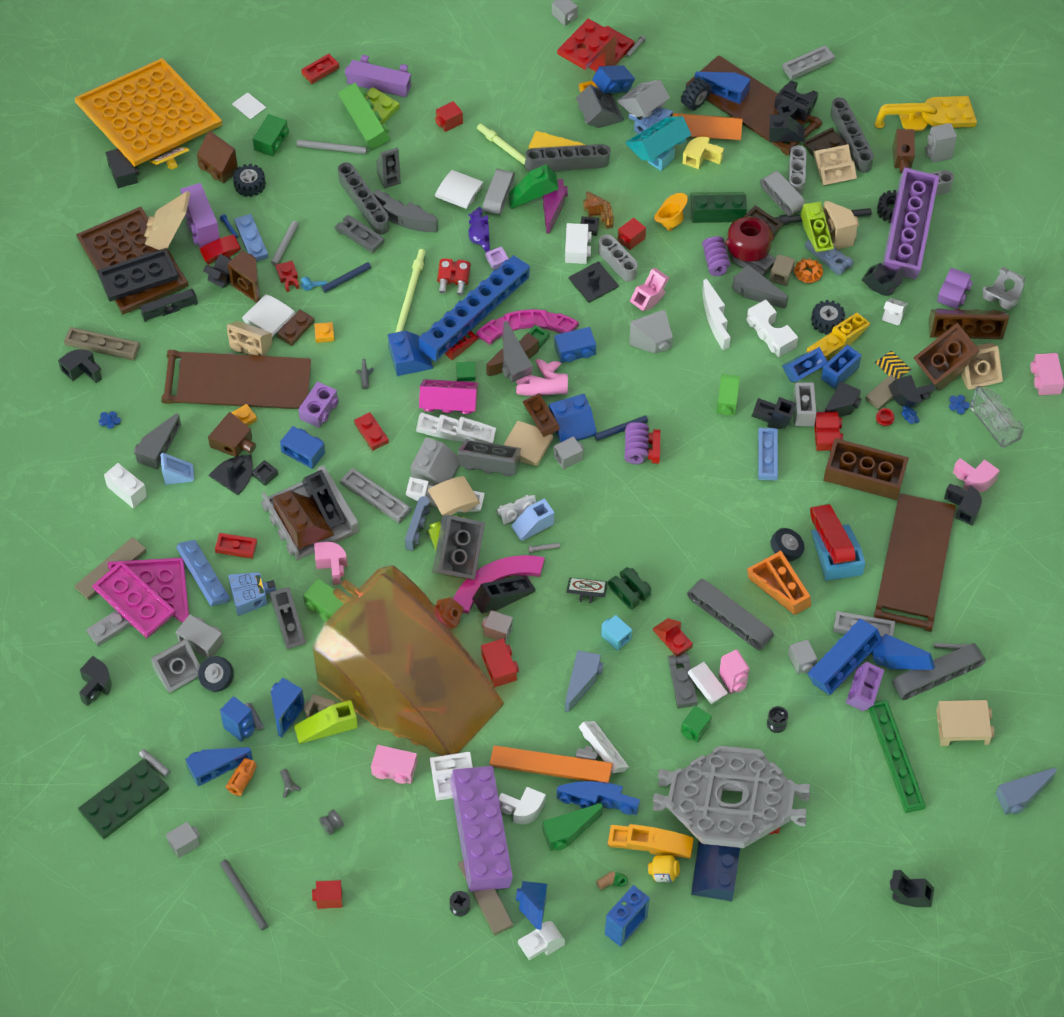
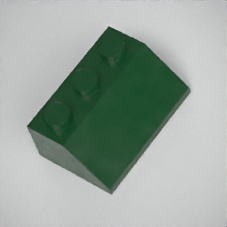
[690,192,747,223]

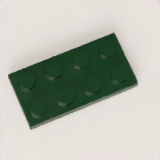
[78,759,169,839]

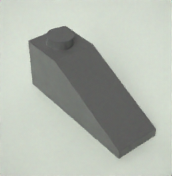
[376,147,401,189]
[732,265,788,309]
[502,321,533,383]
[134,414,181,469]
[269,587,306,649]

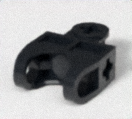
[774,80,818,121]

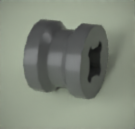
[319,809,344,835]

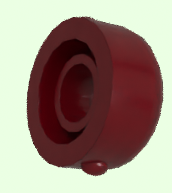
[725,216,774,262]

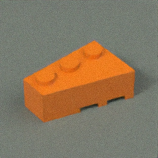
[747,551,811,615]

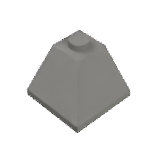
[629,310,673,353]

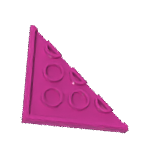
[108,558,189,623]

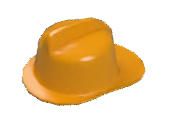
[654,193,688,231]

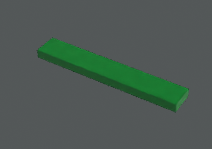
[868,700,926,814]

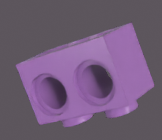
[299,381,339,428]
[846,662,884,711]

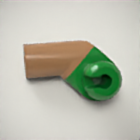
[596,871,628,890]

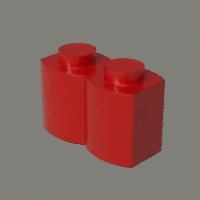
[814,412,843,451]

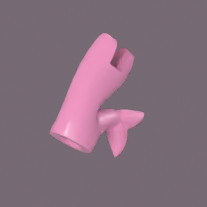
[516,359,568,396]

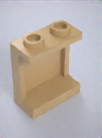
[936,700,994,746]

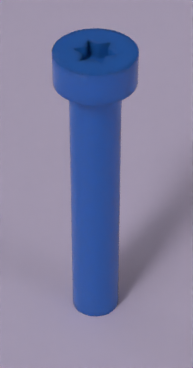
[220,214,238,238]

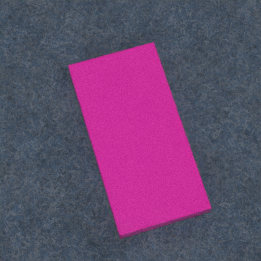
[92,561,176,639]

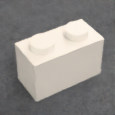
[565,223,591,264]
[104,463,147,509]

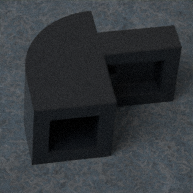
[203,254,232,288]
[862,263,906,296]
[58,349,102,383]
[888,375,936,409]
[751,397,797,429]
[944,484,982,526]
[79,656,112,706]
[890,870,934,907]

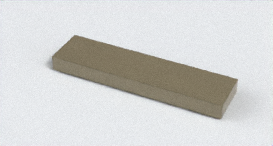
[64,327,140,361]
[75,537,147,601]
[458,861,513,936]

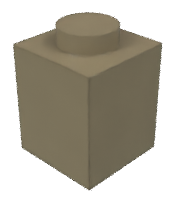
[770,254,795,286]

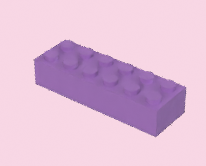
[882,167,939,279]
[450,766,513,892]

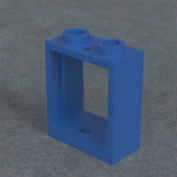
[605,885,650,947]

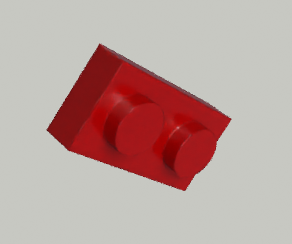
[301,53,339,84]
[354,412,389,451]
[215,533,258,559]

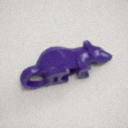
[468,207,490,252]

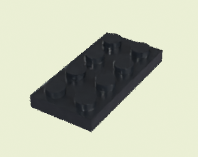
[97,248,179,302]

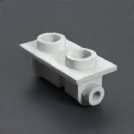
[497,495,536,525]

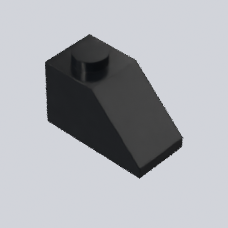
[769,114,805,142]
[825,382,862,417]

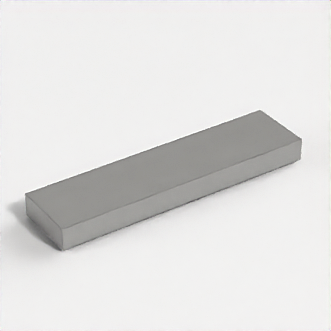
[340,468,411,524]

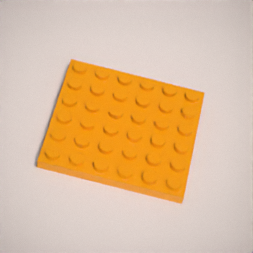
[75,58,222,167]

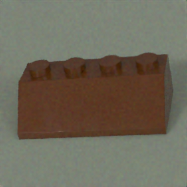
[929,308,1009,340]

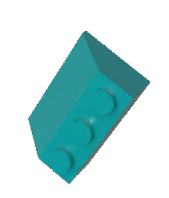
[625,116,692,162]

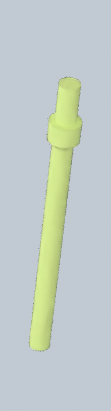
[477,123,525,165]
[395,249,426,333]

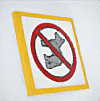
[148,146,189,170]

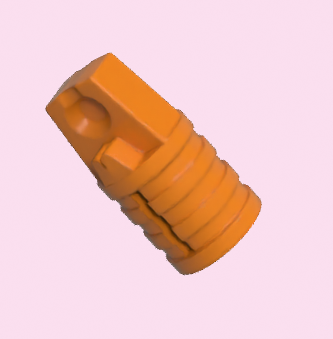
[225,758,257,796]

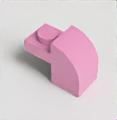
[630,268,669,311]
[953,458,1000,492]
[314,542,347,585]

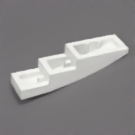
[702,279,730,350]
[416,412,496,443]

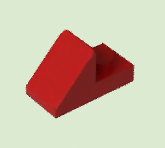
[653,618,693,657]

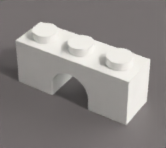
[747,300,798,358]

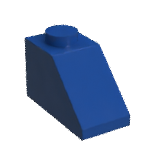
[782,347,828,382]

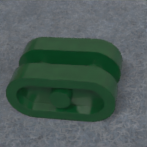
[608,567,651,609]

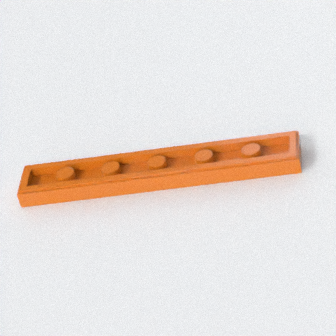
[489,745,613,783]

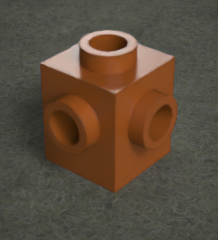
[430,597,464,630]

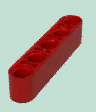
[810,504,855,564]

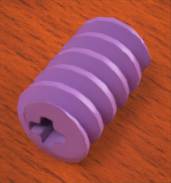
[702,236,731,276]
[624,423,649,464]

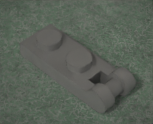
[335,215,385,254]
[668,653,697,708]

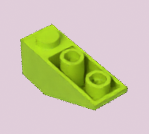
[801,202,834,252]
[294,700,358,744]

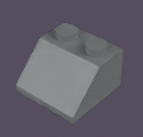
[617,80,670,118]
[411,437,459,486]

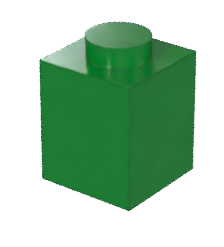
[681,706,712,743]

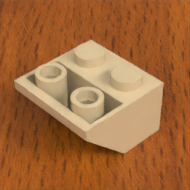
[227,321,273,356]

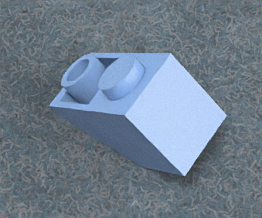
[511,498,554,541]

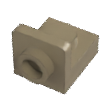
[304,694,336,718]

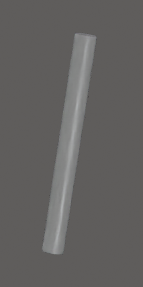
[297,140,367,154]

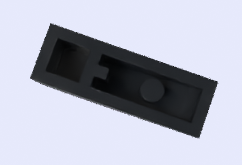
[302,470,346,529]
[472,575,536,613]

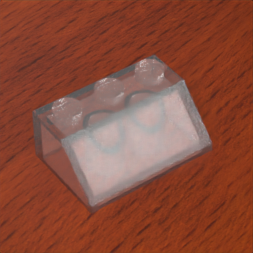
[970,386,1024,448]

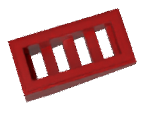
[445,331,479,361]

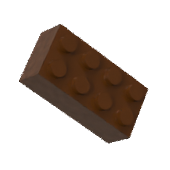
[823,438,909,500]

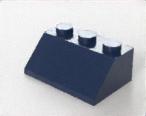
[691,841,740,901]

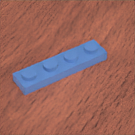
[176,540,230,607]

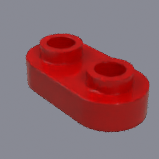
[648,429,661,464]

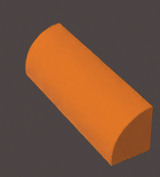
[673,113,743,140]

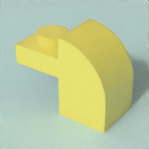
[682,137,724,169]

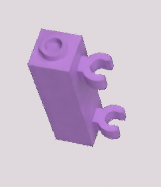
[345,55,412,97]

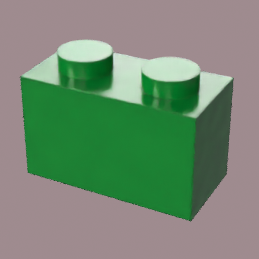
[253,114,289,157]

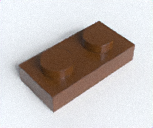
[277,309,315,346]

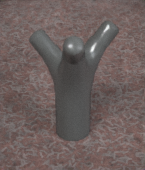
[356,359,374,389]
[280,769,301,798]

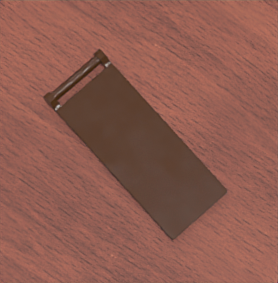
[686,55,822,156]
[161,350,311,409]
[874,493,956,632]

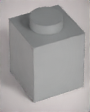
[552,0,578,26]
[554,436,584,470]
[482,610,513,643]
[788,639,817,674]
[166,822,200,858]

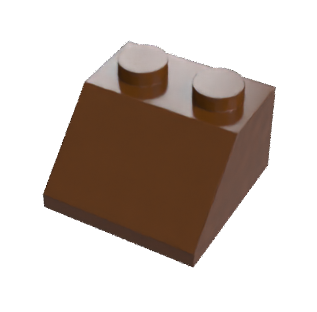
[197,131,238,184]
[228,250,260,303]

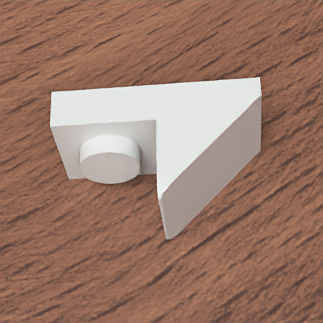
[882,298,908,325]

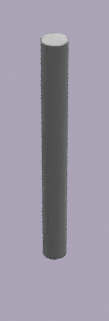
[220,859,268,930]

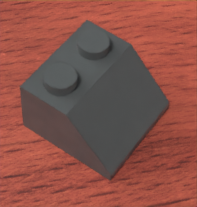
[576,85,624,128]

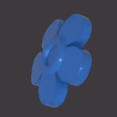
[949,395,970,414]
[902,405,919,424]
[99,411,121,429]

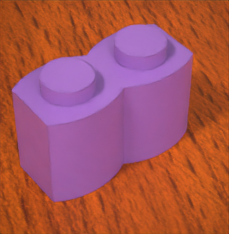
[937,267,973,309]

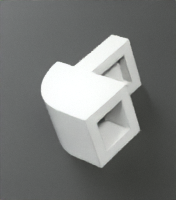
[499,787,546,824]
[518,921,565,960]

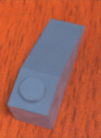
[565,650,604,712]
[996,768,1057,815]

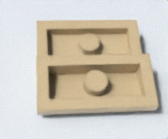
[813,144,857,185]
[504,421,554,466]
[428,476,480,516]

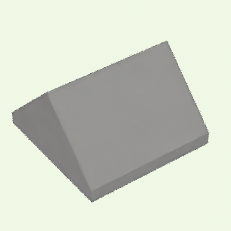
[151,639,200,693]

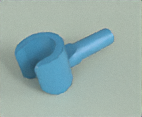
[301,277,327,291]

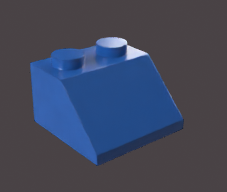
[388,331,433,376]
[549,394,597,443]
[271,677,305,738]

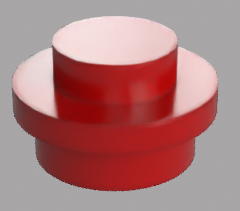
[876,408,895,426]

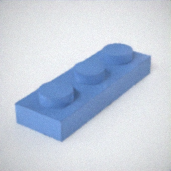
[234,214,268,261]
[758,428,778,480]

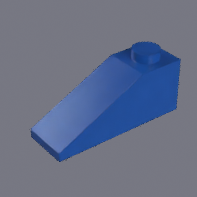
[695,71,751,104]
[872,634,935,670]
[185,747,253,787]
[516,881,547,930]

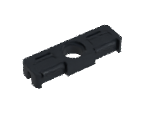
[140,289,198,322]

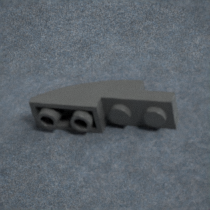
[373,189,438,232]

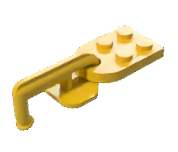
[874,96,977,131]

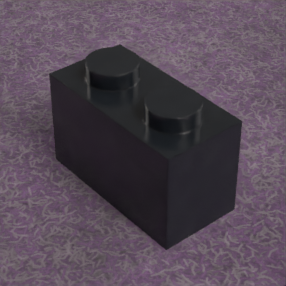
[106,149,139,189]

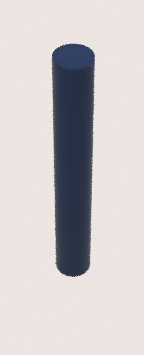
[322,262,371,293]
[594,415,648,441]

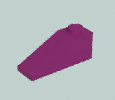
[542,179,568,234]

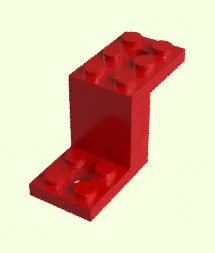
[557,18,635,72]

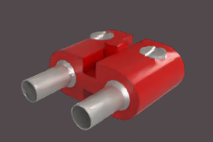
[437,258,471,295]

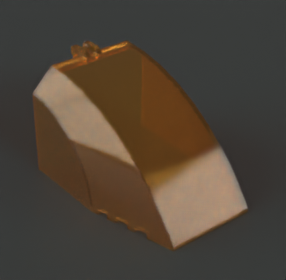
[313,565,504,756]

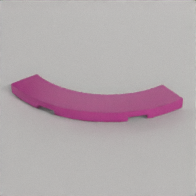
[476,309,579,345]
[453,555,545,614]

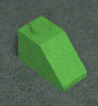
[716,374,740,415]

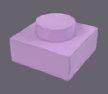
[485,247,509,270]

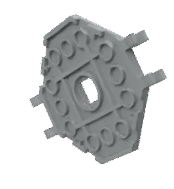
[653,746,810,848]

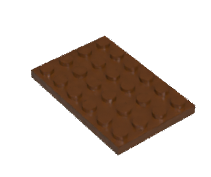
[76,207,189,315]

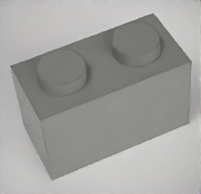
[925,123,957,163]
[793,383,816,426]
[176,615,224,658]

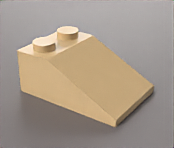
[144,191,191,250]

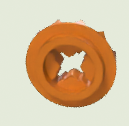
[794,258,823,283]

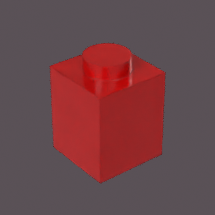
[435,101,463,132]
[618,217,646,250]
[312,880,342,909]

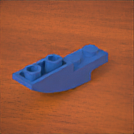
[556,781,640,815]

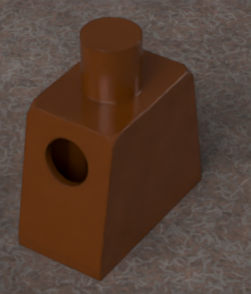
[892,129,915,174]
[208,412,256,457]

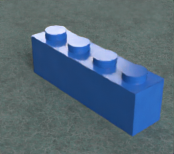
[808,618,883,695]

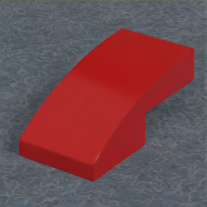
[199,235,241,265]

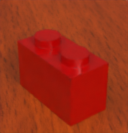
[481,638,519,688]

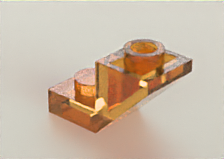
[583,192,614,229]

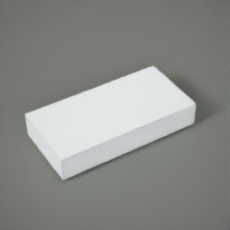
[688,662,728,705]

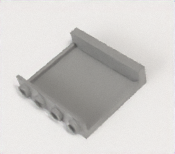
[261,465,359,561]

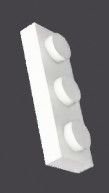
[579,721,629,773]

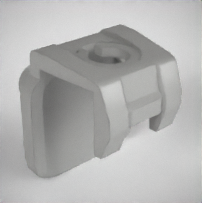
[982,267,1026,310]

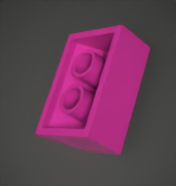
[419,379,479,414]

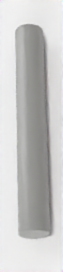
[271,221,299,266]

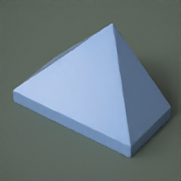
[161,453,194,485]

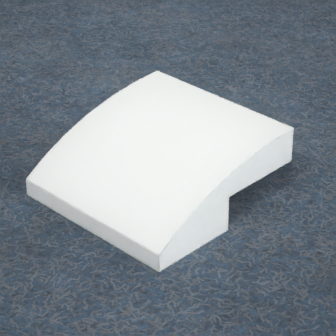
[435,170,483,209]
[242,294,296,337]
[430,752,473,801]

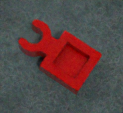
[275,260,299,292]

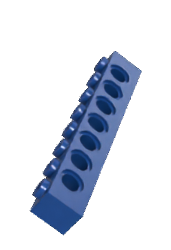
[419,255,530,362]

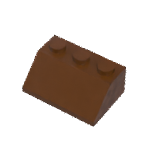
[273,490,334,549]

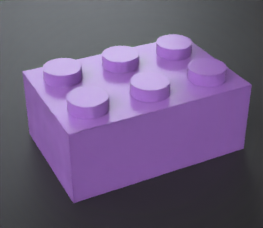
[180,183,220,248]

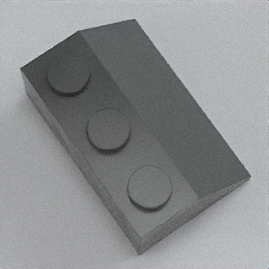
[458,439,521,476]
[432,515,485,580]

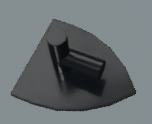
[208,455,253,495]

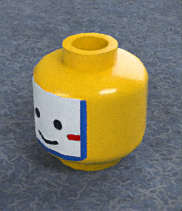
[648,855,680,882]

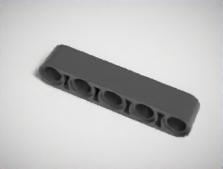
[830,97,874,173]
[524,144,611,171]
[338,162,389,234]
[687,579,774,650]
[892,643,986,700]

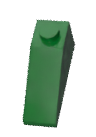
[509,164,558,209]
[542,803,603,851]

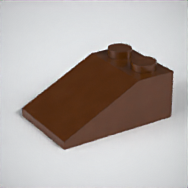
[913,323,980,391]

